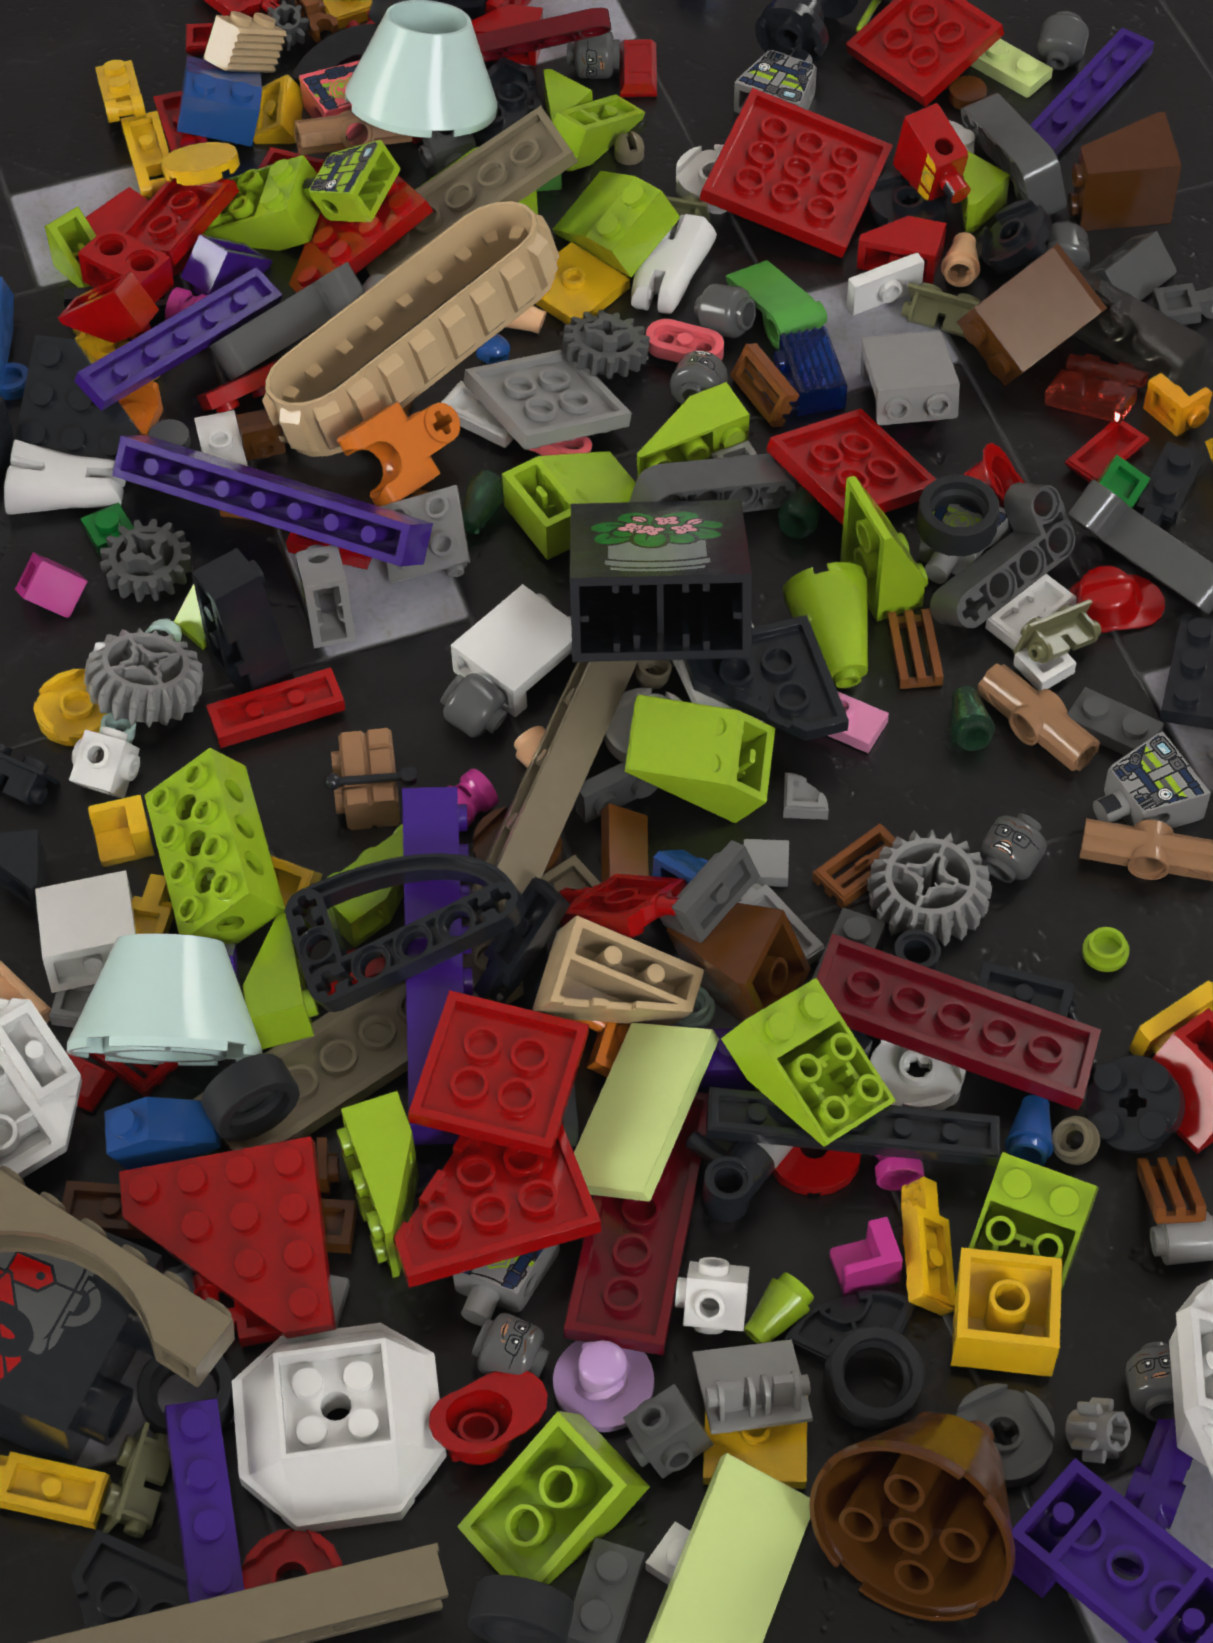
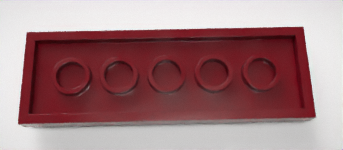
[817,933,1101,1110]
[564,1091,708,1355]

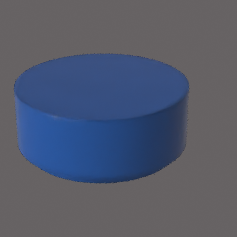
[0,362,28,400]

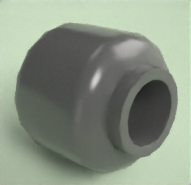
[1036,11,1089,70]
[694,283,756,338]
[440,673,507,738]

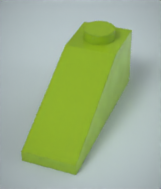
[553,94,645,171]

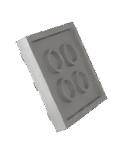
[463,350,632,450]

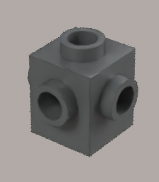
[419,130,476,176]
[623,1384,714,1479]

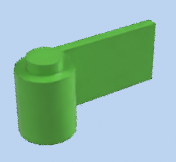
[726,260,827,350]

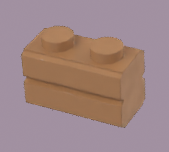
[331,728,401,830]

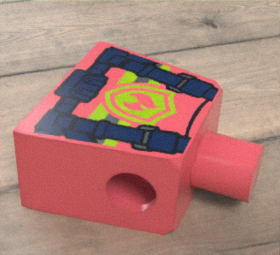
[299,60,362,139]

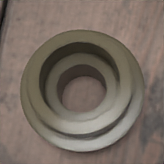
[1052,1116,1100,1165]

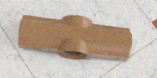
[294,110,413,156]
[977,663,1100,772]
[1079,818,1213,881]

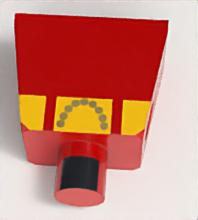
[893,103,971,203]

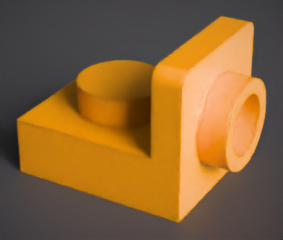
[1143,373,1213,437]

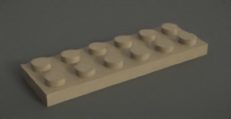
[365,106,578,277]

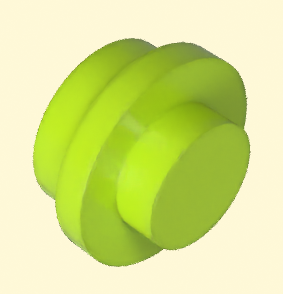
[1082,927,1129,972]

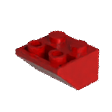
[1137,1008,1213,1154]

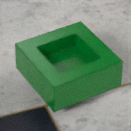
[1097,455,1150,508]
[80,502,134,557]

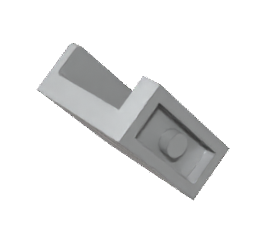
[861,330,960,425]

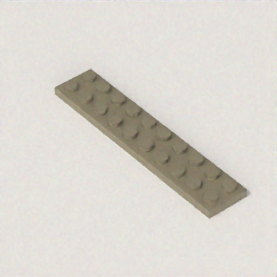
[193,855,600,1151]

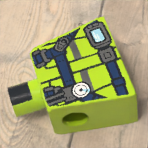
[303,140,401,222]

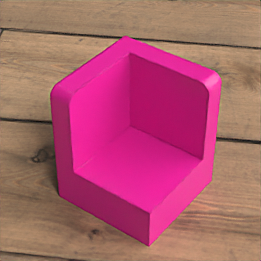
[15,552,87,618]
[829,1217,903,1296]

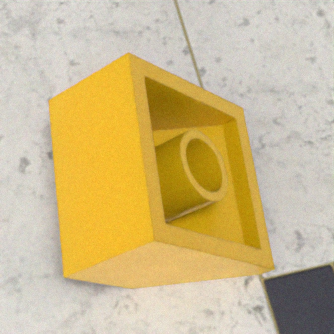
[951,1247,1062,1377]

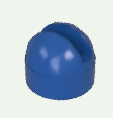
[476,333,510,365]

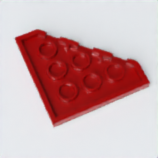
[289,175,434,294]
[394,1124,601,1288]
[119,1136,336,1339]

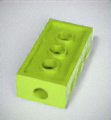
[144,748,285,944]

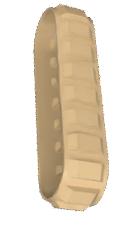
[262,201,560,457]

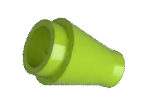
[744,1272,814,1344]

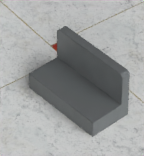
[1083,231,1177,312]
[660,840,760,943]

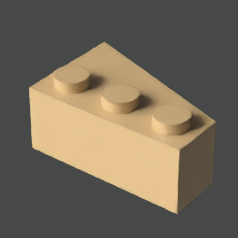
[532,916,704,1026]

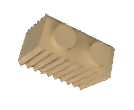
[203,11,287,73]

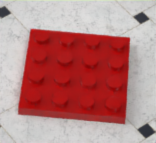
[699,88,893,258]

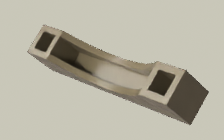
[0,1166,235,1388]

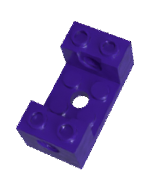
[1012,1458,1213,1643]

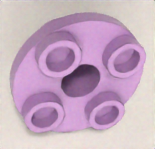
[553,1340,654,1432]

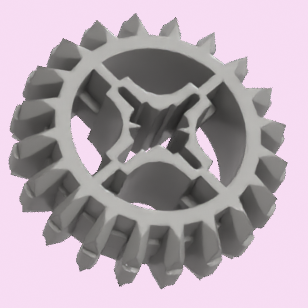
[84,628,203,728]
[867,829,992,946]

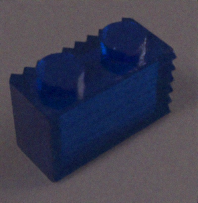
[773,326,848,416]

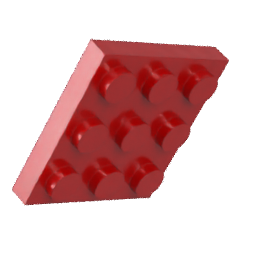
[846,0,1004,107]
[766,408,936,525]
[408,990,589,1158]

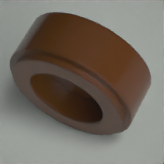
[948,76,987,110]

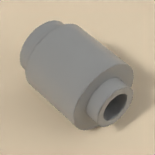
[1150,1211,1213,1265]

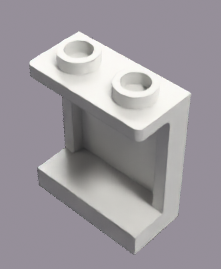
[451,584,572,717]
[35,870,137,993]

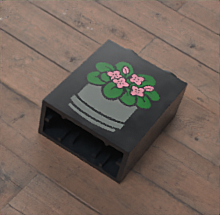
[570,500,752,662]

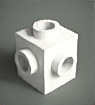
[69,726,140,799]
[675,1257,749,1334]

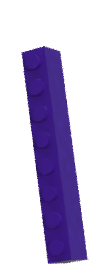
[112,435,433,567]
[402,787,473,1145]

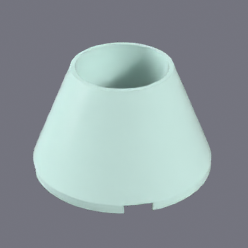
[345,0,497,138]
[67,934,262,1066]

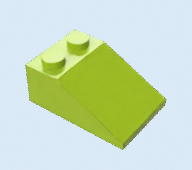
[552,171,681,277]
[840,476,928,622]
[457,1411,650,1585]

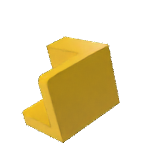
[88,794,155,867]

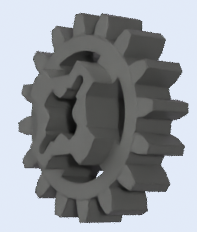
[561,310,650,379]
[100,519,193,602]

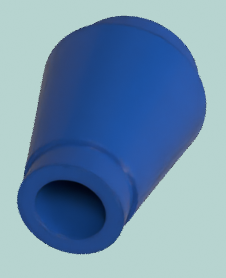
[1005,1095,1053,1166]

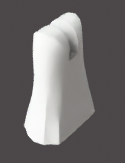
[631,214,717,314]
[4,439,126,515]

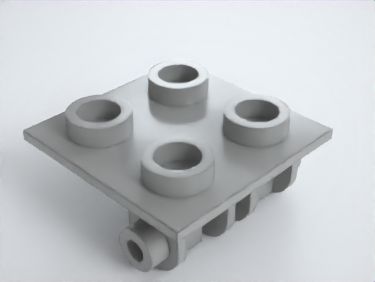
[380,485,470,584]
[692,1339,813,1435]

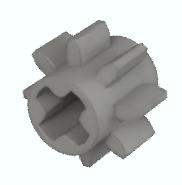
[1065,1397,1131,1463]

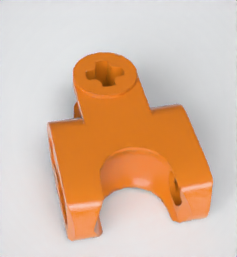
[337,401,460,507]

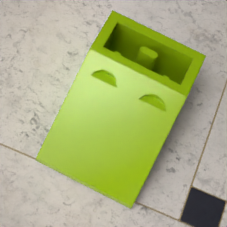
[202,155,320,251]
[502,451,636,560]
[624,694,775,823]
[721,978,896,1147]
[336,1091,419,1278]
[955,1152,1099,1293]

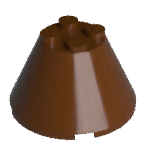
[809,1412,1015,1621]

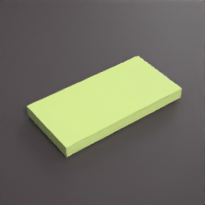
[574,1023,719,1202]
[645,1453,810,1643]

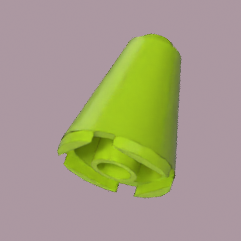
[782,562,868,688]

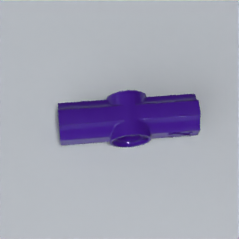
[1111,1418,1193,1577]

